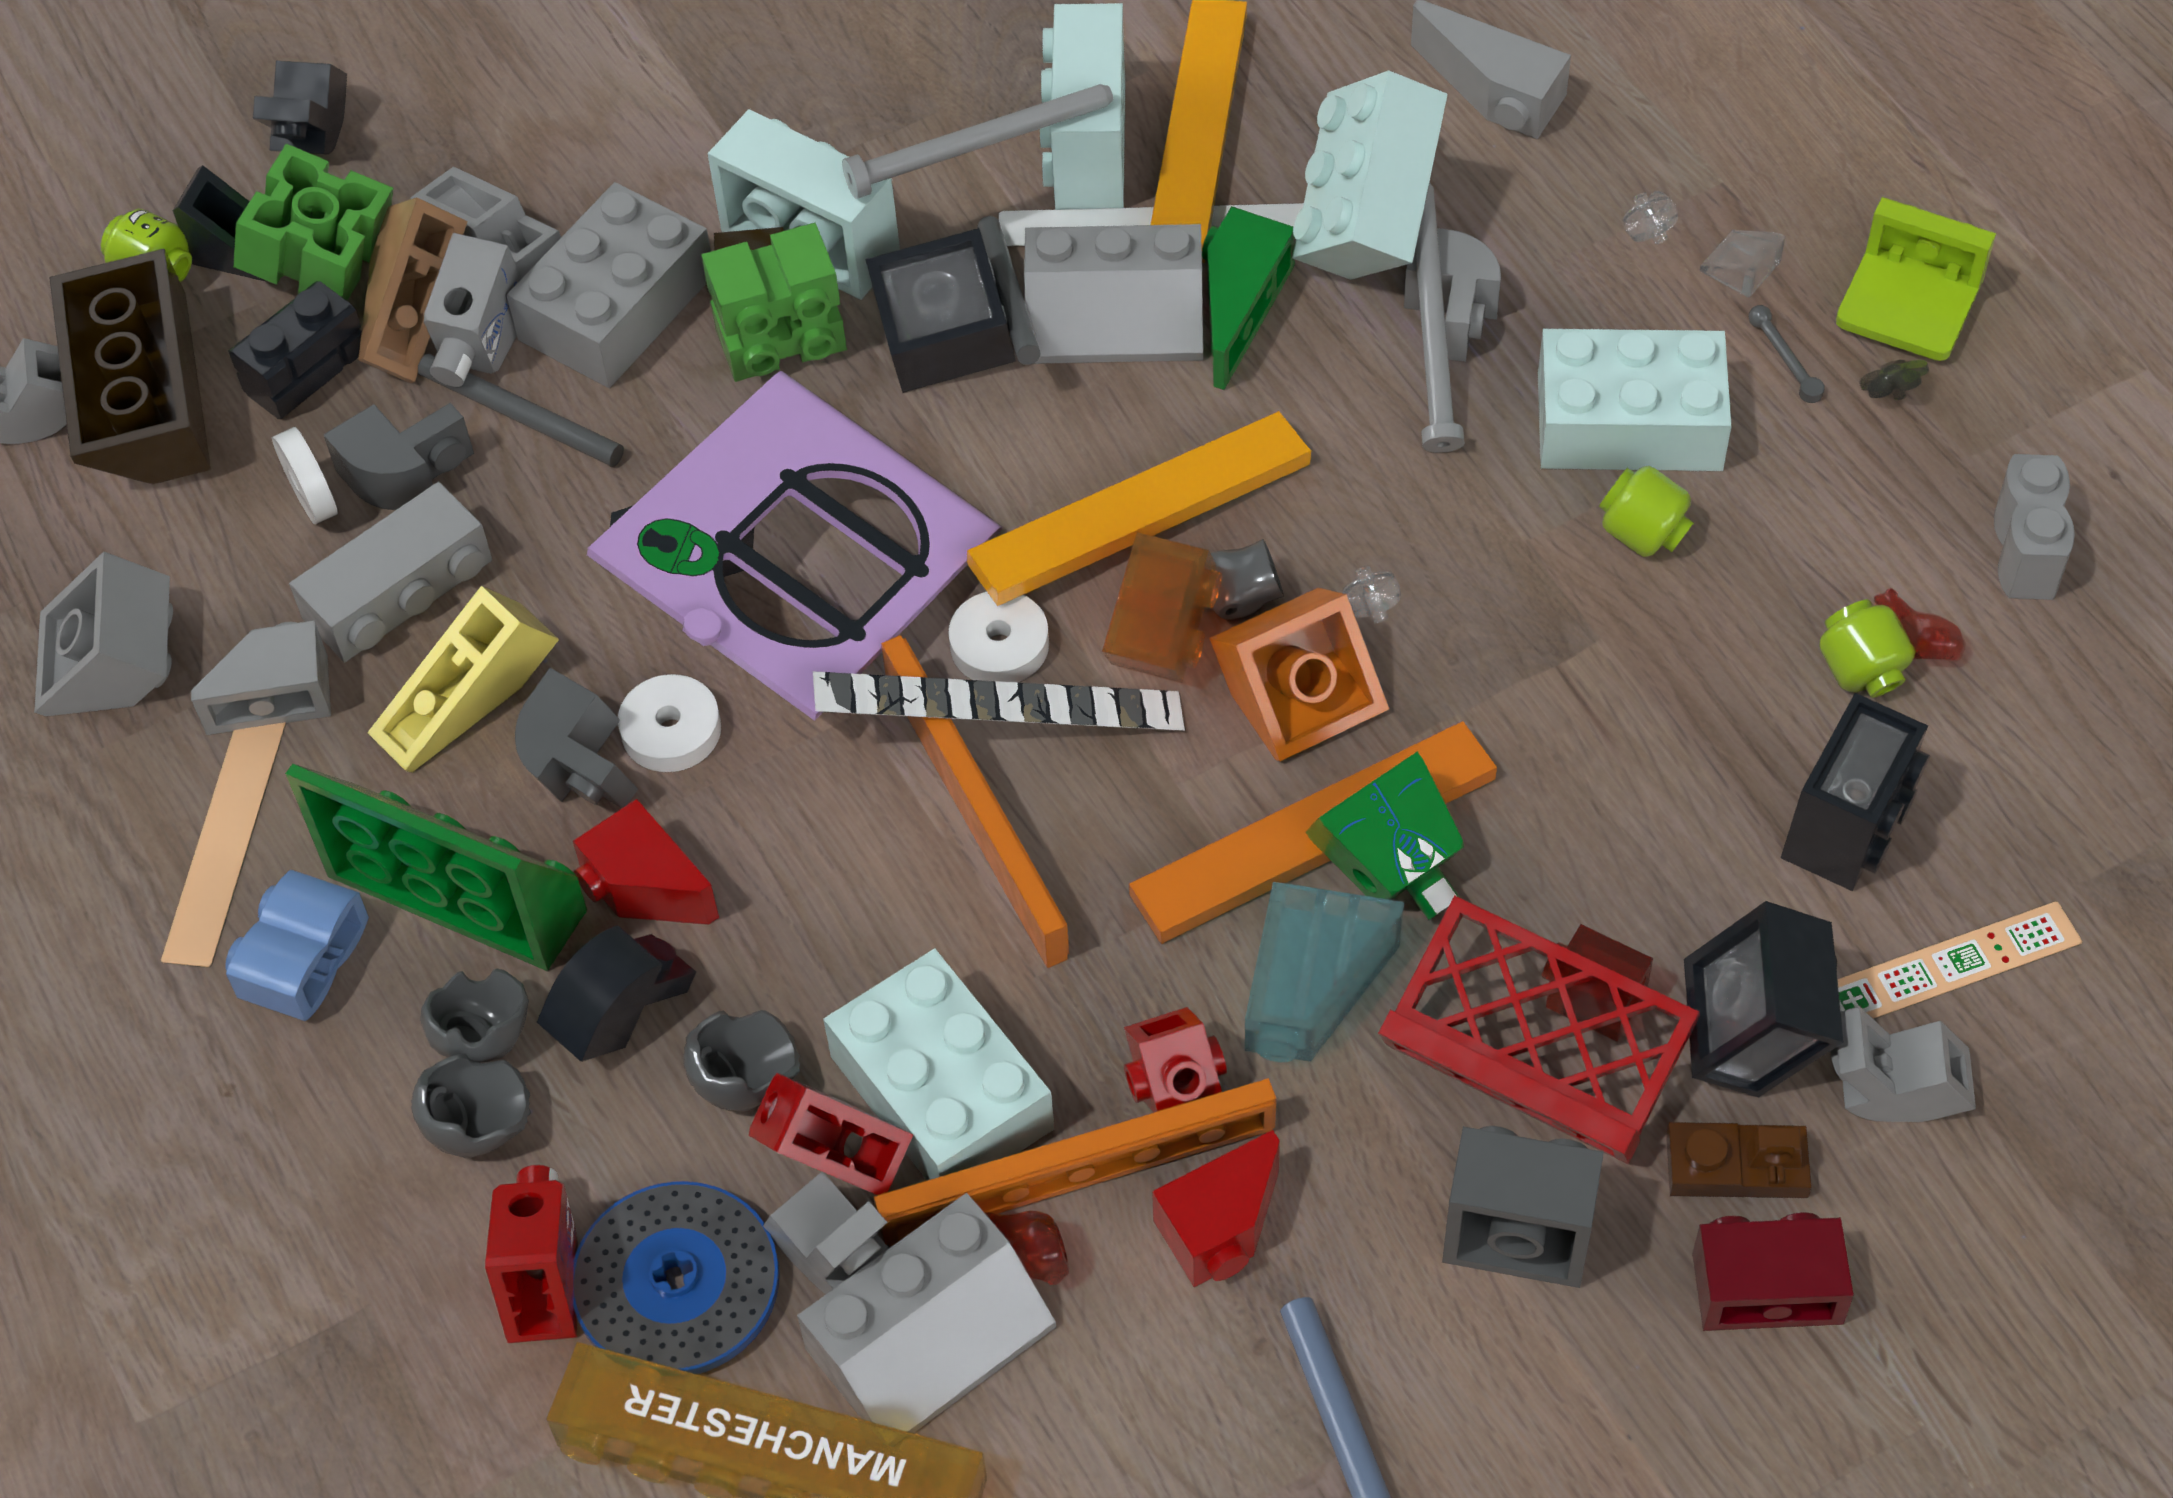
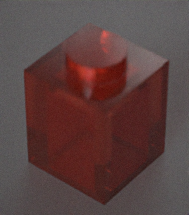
[1542,924,1653,1042]

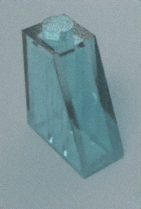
[1245,882,1404,1062]

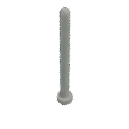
[842,84,1113,199]
[1415,182,1465,453]

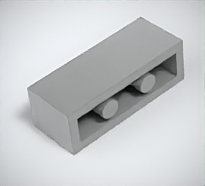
[289,481,492,663]

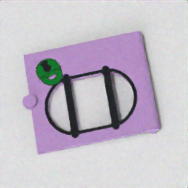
[587,371,1003,721]

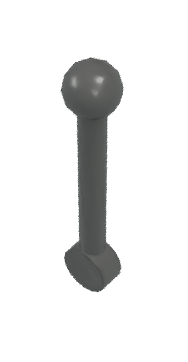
[1748,305,1825,403]

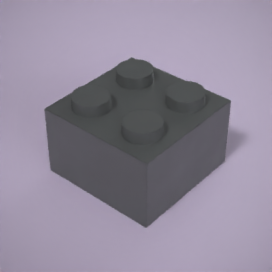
[1442,1126,1604,1288]

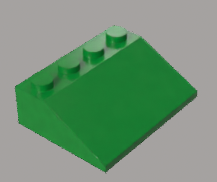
[285,763,587,972]

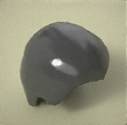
[683,1010,800,1111]
[411,1054,531,1158]

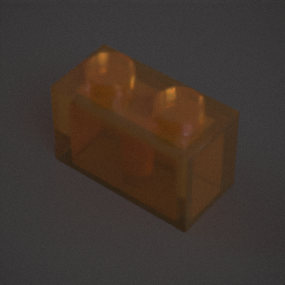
[1102,532,1222,683]

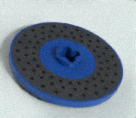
[573,1181,780,1378]

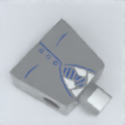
[424,233,522,387]

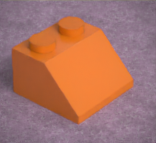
[1209,588,1389,761]

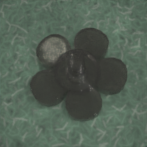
[1859,359,1929,400]

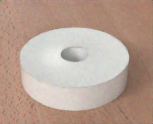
[272,427,338,525]
[949,592,1049,682]
[618,674,721,772]

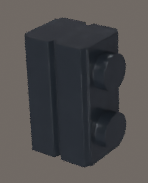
[228,281,362,419]

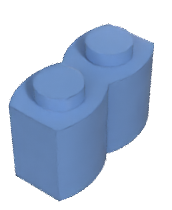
[226,870,369,1021]

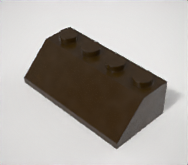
[49,249,211,485]

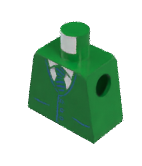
[1305,751,1464,921]

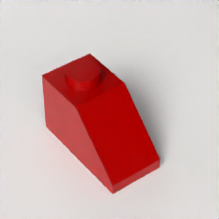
[573,799,719,925]
[1152,1130,1280,1287]

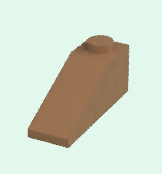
[358,197,468,383]

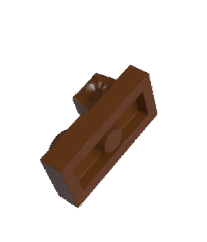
[1666,1122,1812,1198]

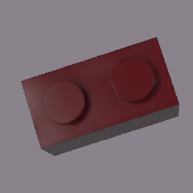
[1692,1212,1854,1331]

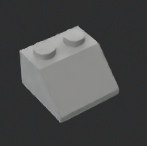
[34,552,173,716]

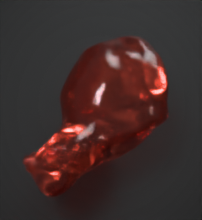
[1874,588,1966,662]
[985,1211,1070,1285]

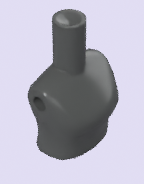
[1163,539,1284,619]

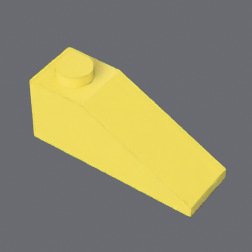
[367,586,559,772]

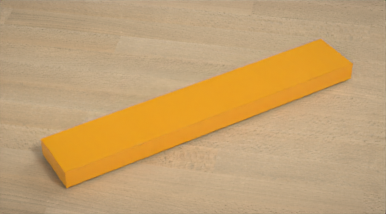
[1150,0,1247,263]
[967,411,1312,606]

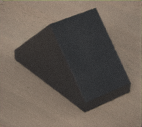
[173,165,266,282]

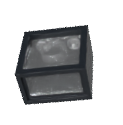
[865,228,1016,393]
[1781,693,1930,891]
[1684,901,1844,1098]

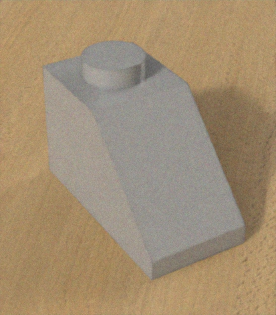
[191,620,331,735]

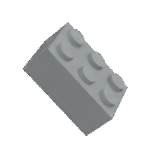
[506,182,711,389]

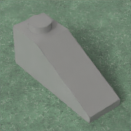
[1411,0,1571,139]

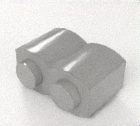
[1994,454,2075,600]

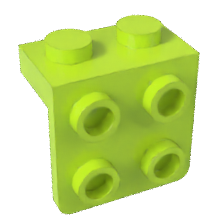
[1836,197,1996,361]

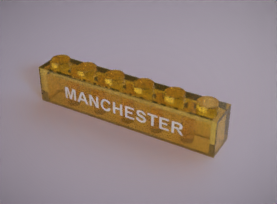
[546,1341,987,1498]

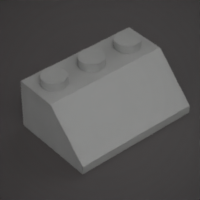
[1024,224,1203,364]
[797,1193,1056,1452]

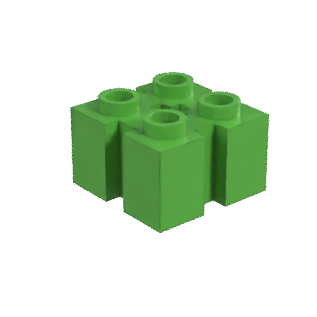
[233,144,393,301]
[701,222,847,382]

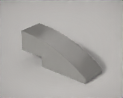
[410,166,561,278]

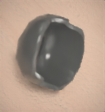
[420,968,529,1063]

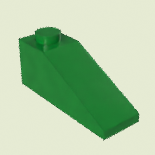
[1202,206,1295,390]

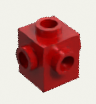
[1124,1007,1227,1113]

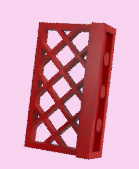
[1378,895,1700,1165]

